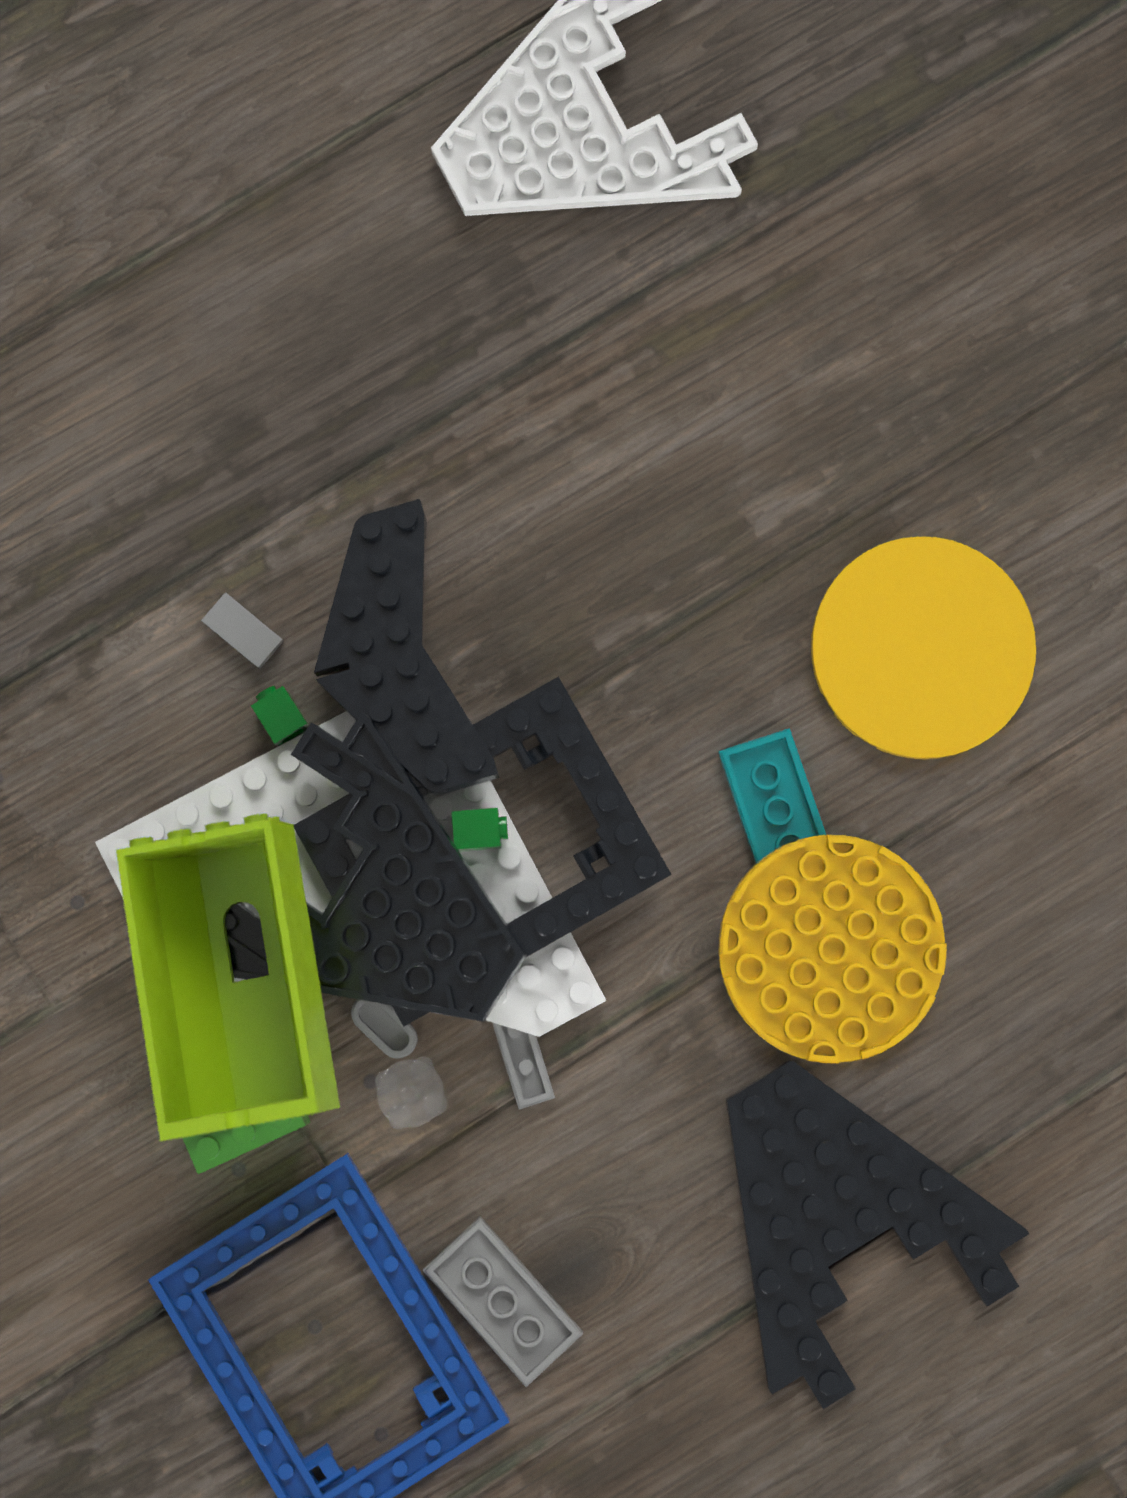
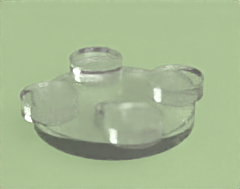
[375,1056,447,1129]

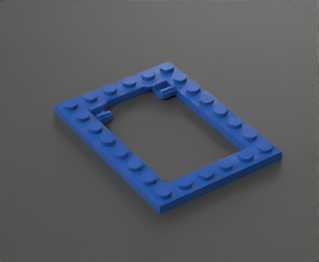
[148,1153,510,1498]

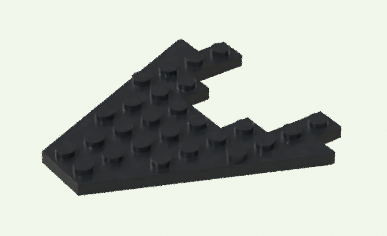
[225,712,527,1022]
[726,1059,1029,1409]

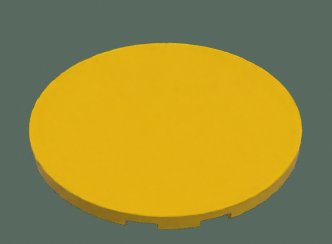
[811,536,1036,759]
[718,835,947,1064]

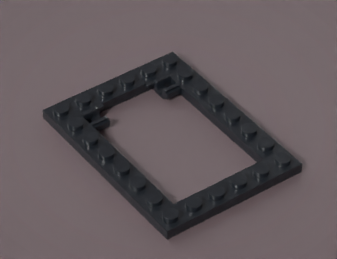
[294,677,672,1027]

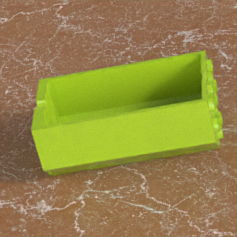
[116,813,340,1141]

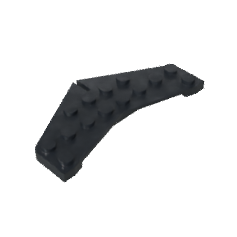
[314,499,499,795]

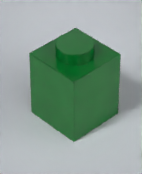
[251,686,309,746]
[451,808,508,852]

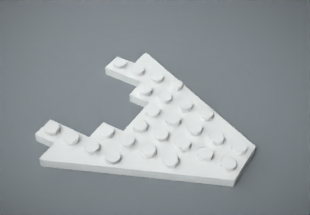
[431,0,758,216]

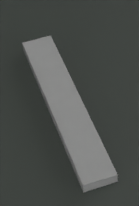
[492,1022,555,1110]

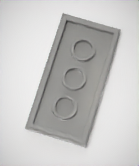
[423,1216,583,1387]

